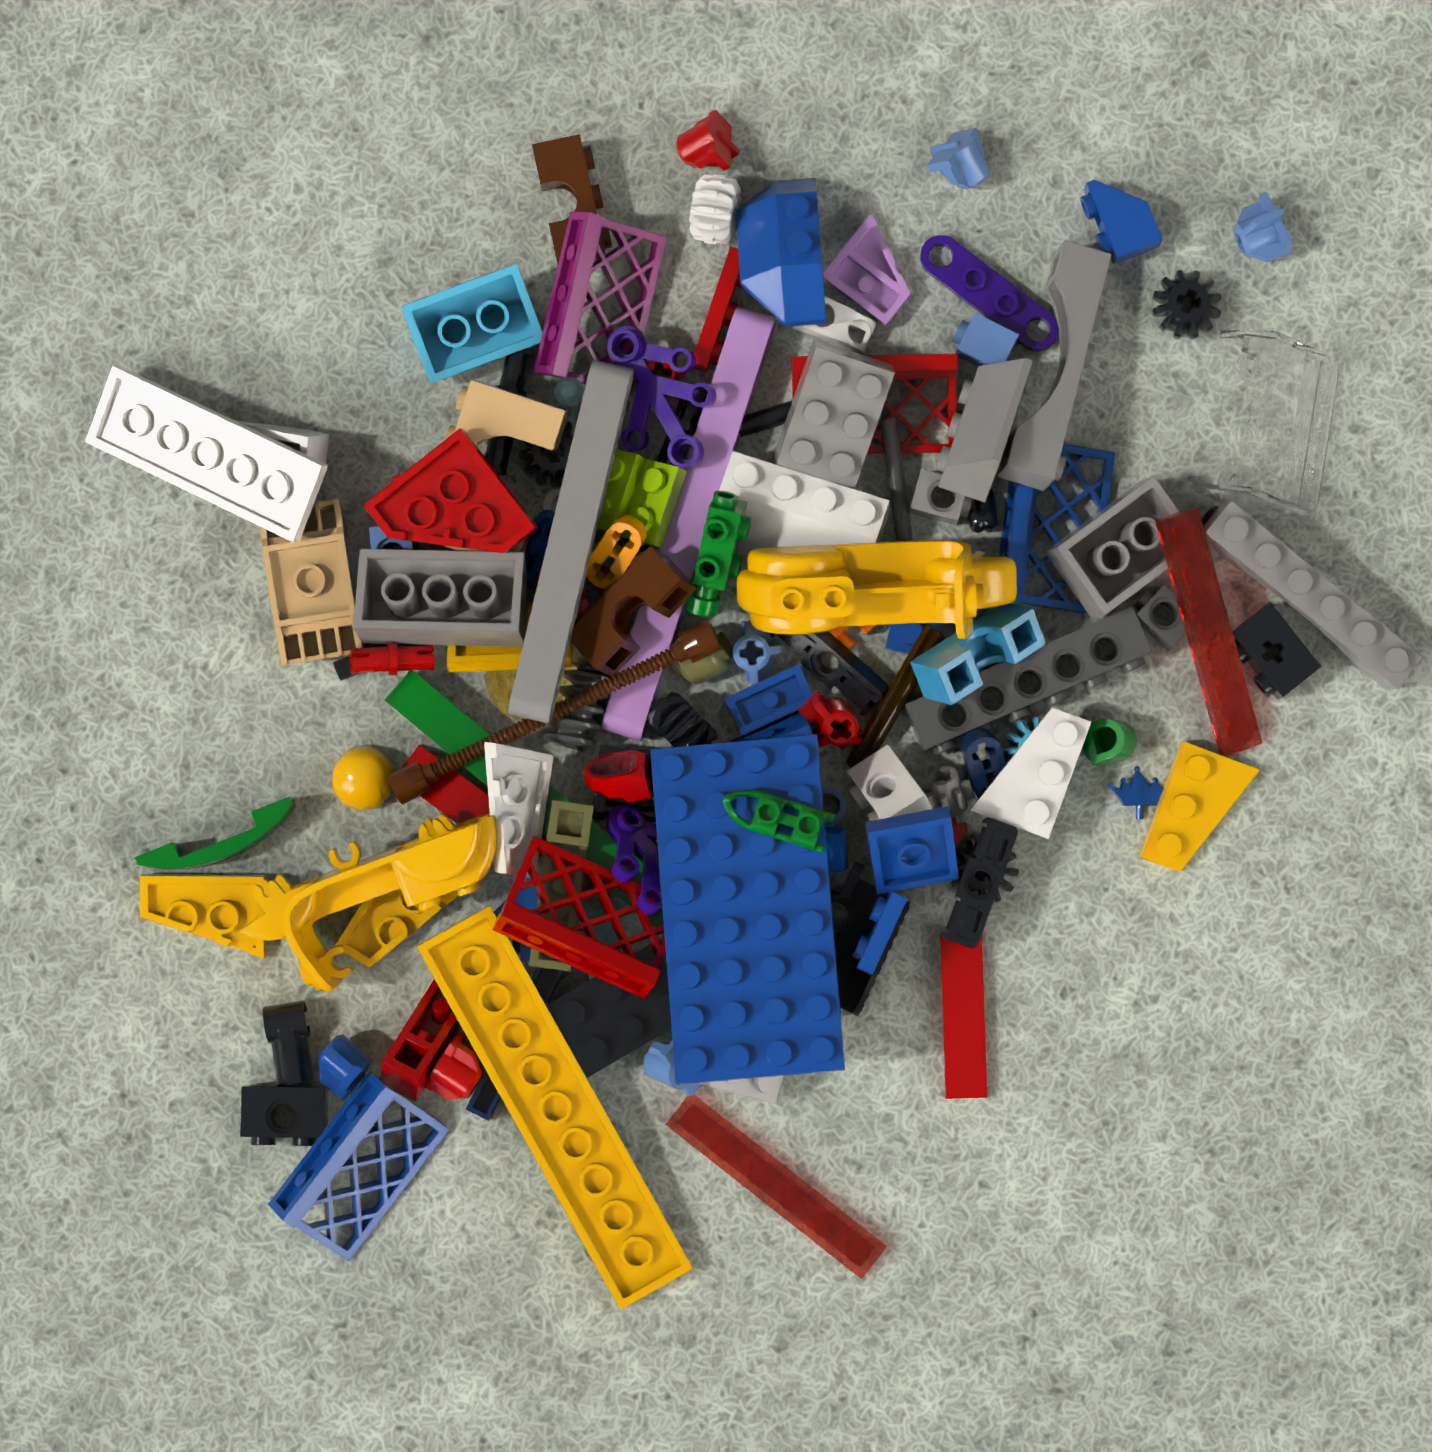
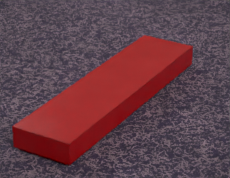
[940,933,987,1099]

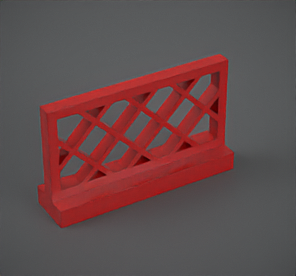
[791,354,957,454]
[492,836,666,999]

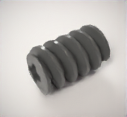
[543,662,612,752]

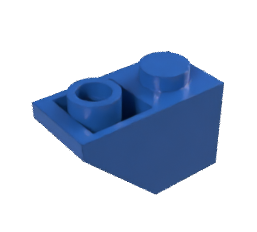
[1080,180,1163,265]

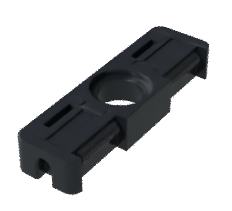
[770,631,889,716]
[941,817,1018,949]

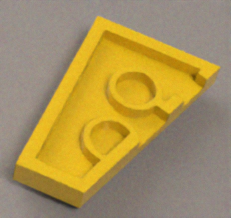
[335,841,458,968]
[140,874,266,959]

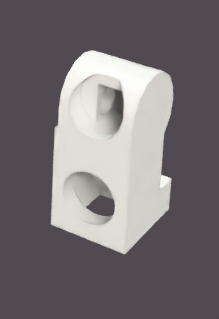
[792,296,876,354]

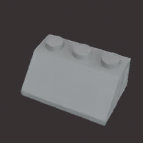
[935,358,1033,503]

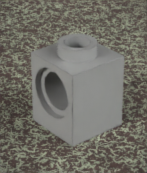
[909,468,973,525]

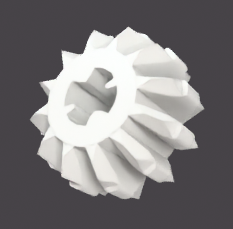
[689,173,741,245]

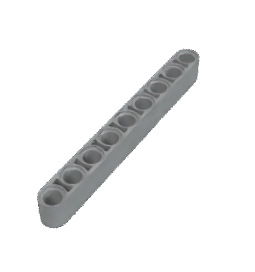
[508,360,634,724]

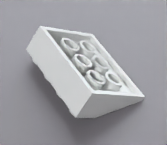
[719,451,890,589]

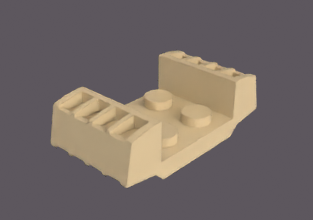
[260,498,365,666]

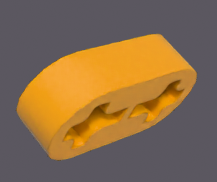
[586,515,646,588]

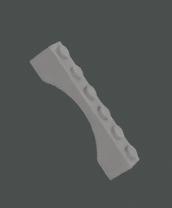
[997,240,1113,491]
[1196,500,1423,690]

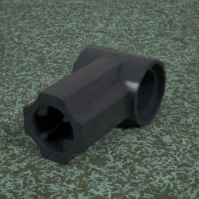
[263,1000,314,1086]

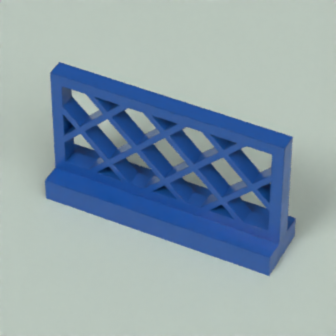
[999,444,1115,614]
[268,1071,450,1262]

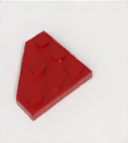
[363,428,538,553]

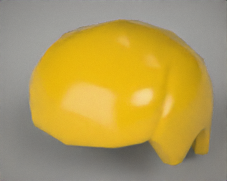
[332,745,394,811]

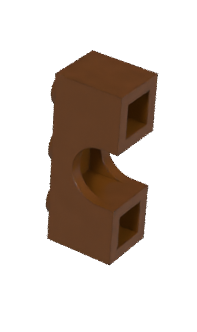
[532,134,612,264]
[570,546,697,677]

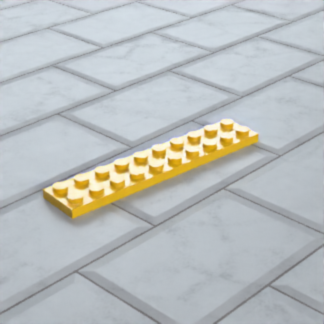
[416,905,693,1310]

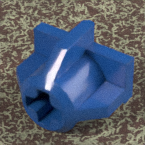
[318,1035,373,1101]

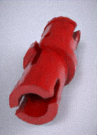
[350,642,435,676]

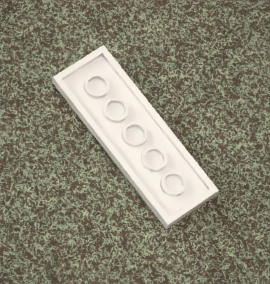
[85,366,328,542]

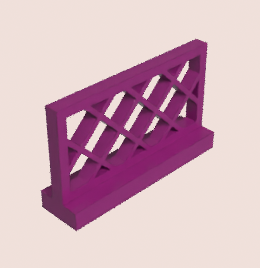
[534,212,667,396]

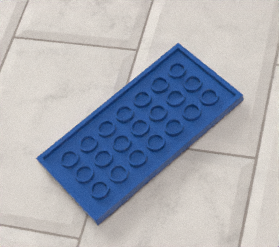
[650,734,846,1085]

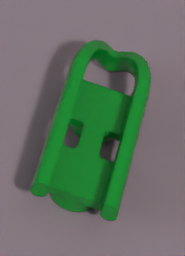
[723,789,835,853]

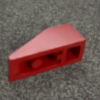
[380,979,459,1102]

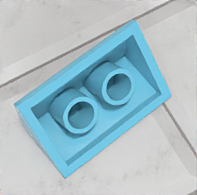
[401,263,543,384]

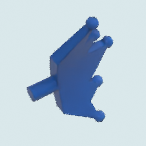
[1108,766,1163,819]

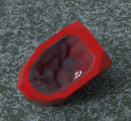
[583,750,654,803]

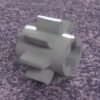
[920,766,975,817]

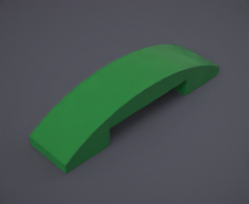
[135,797,296,870]

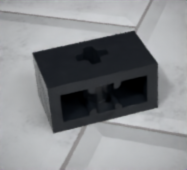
[1227,602,1322,700]

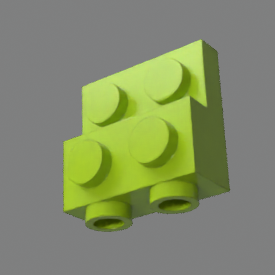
[597,449,687,549]

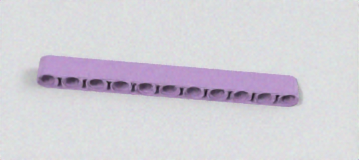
[602,306,777,742]

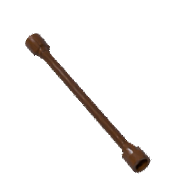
[388,620,723,805]

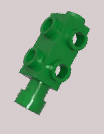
[685,491,751,617]

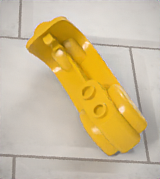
[736,540,1017,639]
[240,813,496,993]

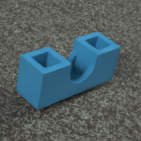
[910,603,1046,705]

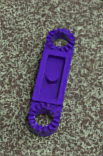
[920,235,1059,352]

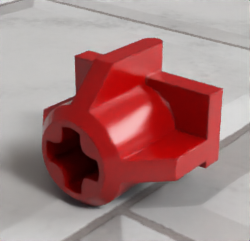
[676,109,740,171]
[798,690,863,750]
[424,1031,484,1100]

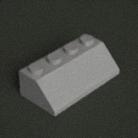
[353,549,528,647]

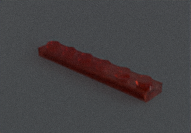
[1155,508,1263,757]
[665,1094,887,1279]

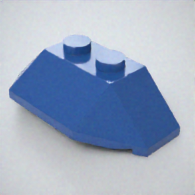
[736,178,826,327]

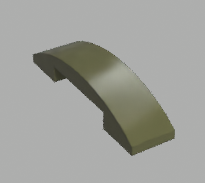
[529,800,594,972]

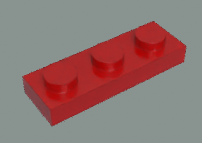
[693,246,744,373]

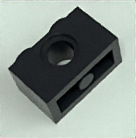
[240,1086,329,1146]

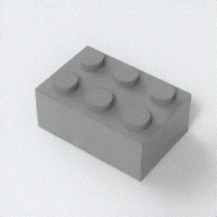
[774,339,895,489]
[1045,476,1202,619]

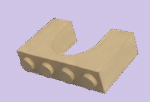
[443,380,570,553]

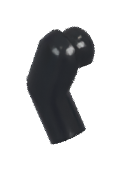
[968,485,997,533]

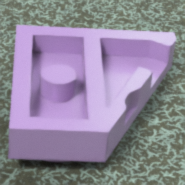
[823,214,911,328]

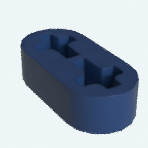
[961,728,1006,799]

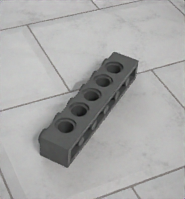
[904,606,1152,756]

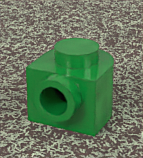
[1082,718,1137,767]

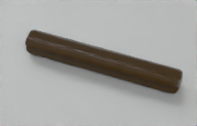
[846,625,945,768]

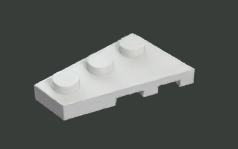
[970,708,1091,839]
[484,742,554,878]

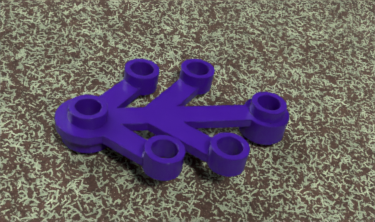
[607,326,716,469]
[607,805,662,915]

